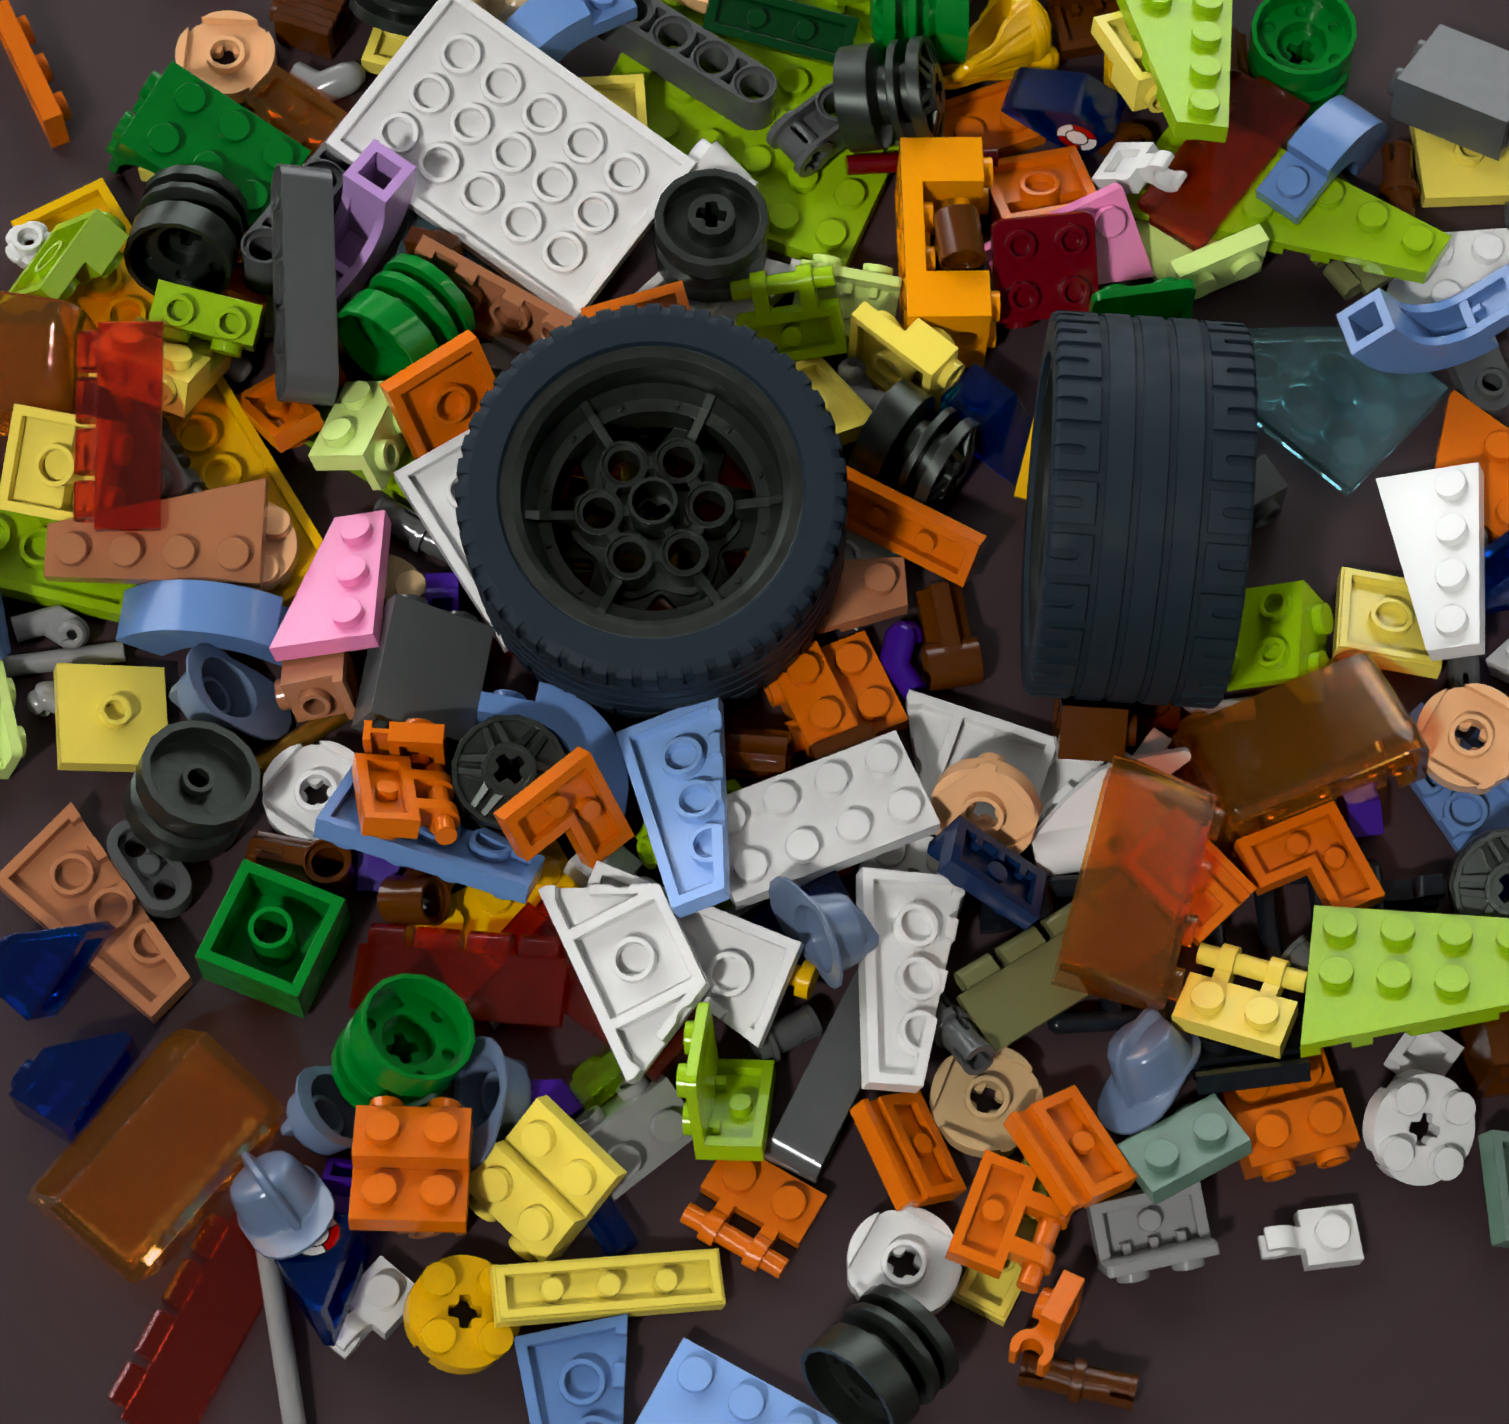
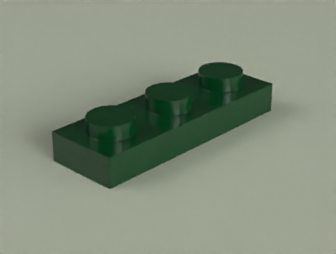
[702,0,859,67]

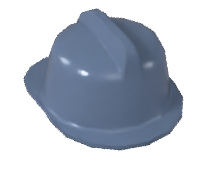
[169,643,292,741]
[768,876,879,989]
[1098,1007,1202,1135]
[453,1036,532,1171]
[280,1065,356,1156]
[230,1150,336,1260]

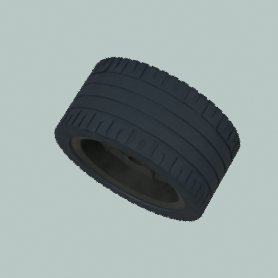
[455,304,848,721]
[1020,310,1257,709]

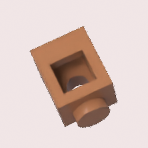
[274,651,361,723]

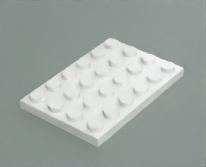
[325,0,696,319]

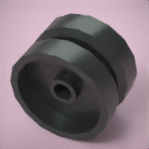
[654,168,769,304]
[125,720,260,863]

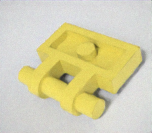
[1171,942,1308,1059]

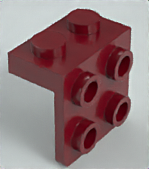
[990,211,1099,329]

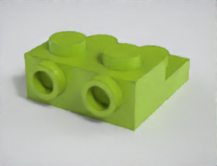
[0,208,129,316]
[148,279,265,358]

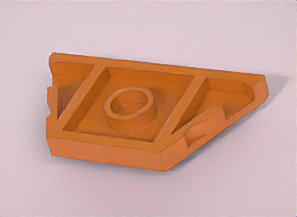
[1434,390,1509,549]

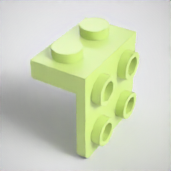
[1135,219,1270,299]

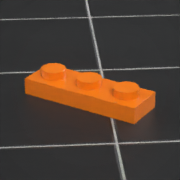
[0,0,73,148]
[846,466,987,587]

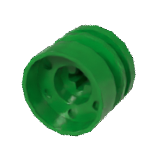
[870,0,969,65]
[1247,0,1357,120]
[337,253,476,381]
[331,973,475,1109]

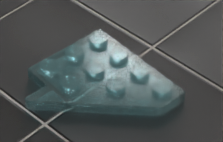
[1249,326,1449,497]

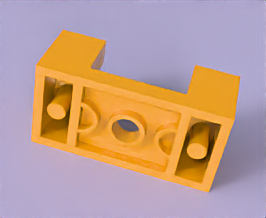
[894,137,1000,368]

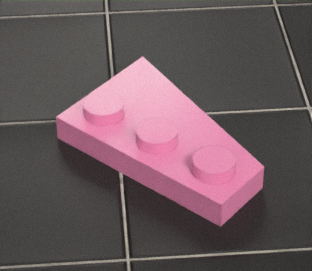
[984,182,1155,287]
[269,510,392,662]

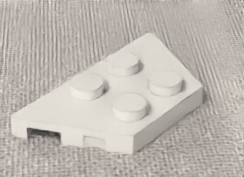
[1386,228,1509,305]
[906,689,1105,828]
[538,883,711,1085]

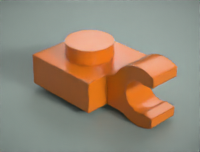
[1008,1269,1085,1377]

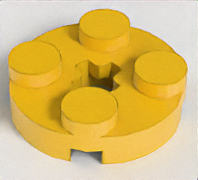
[403,1255,521,1375]

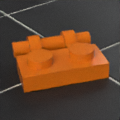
[352,753,460,845]
[945,1149,1071,1294]
[680,1159,827,1279]

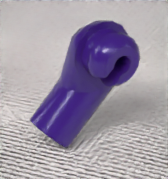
[879,621,927,700]

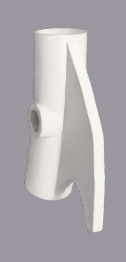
[1030,747,1200,876]

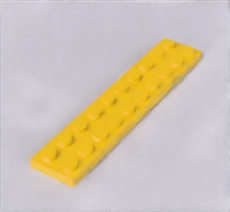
[10,178,323,608]

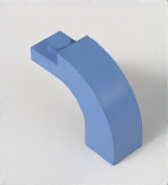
[504,0,638,63]
[1256,95,1388,225]
[1336,264,1509,374]
[116,580,289,666]
[476,681,629,816]

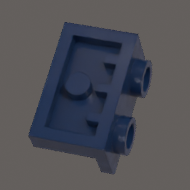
[927,815,1047,930]

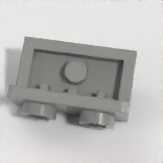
[574,1071,693,1200]
[1086,1181,1220,1283]

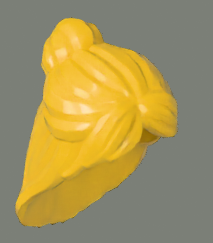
[940,0,1060,90]

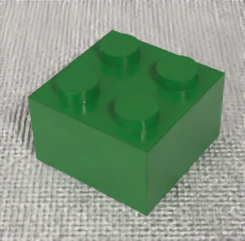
[195,859,351,1019]

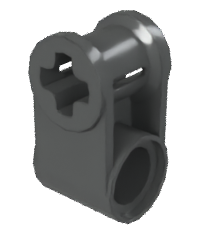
[766,83,846,178]

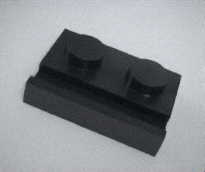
[1191,1021,1311,1096]

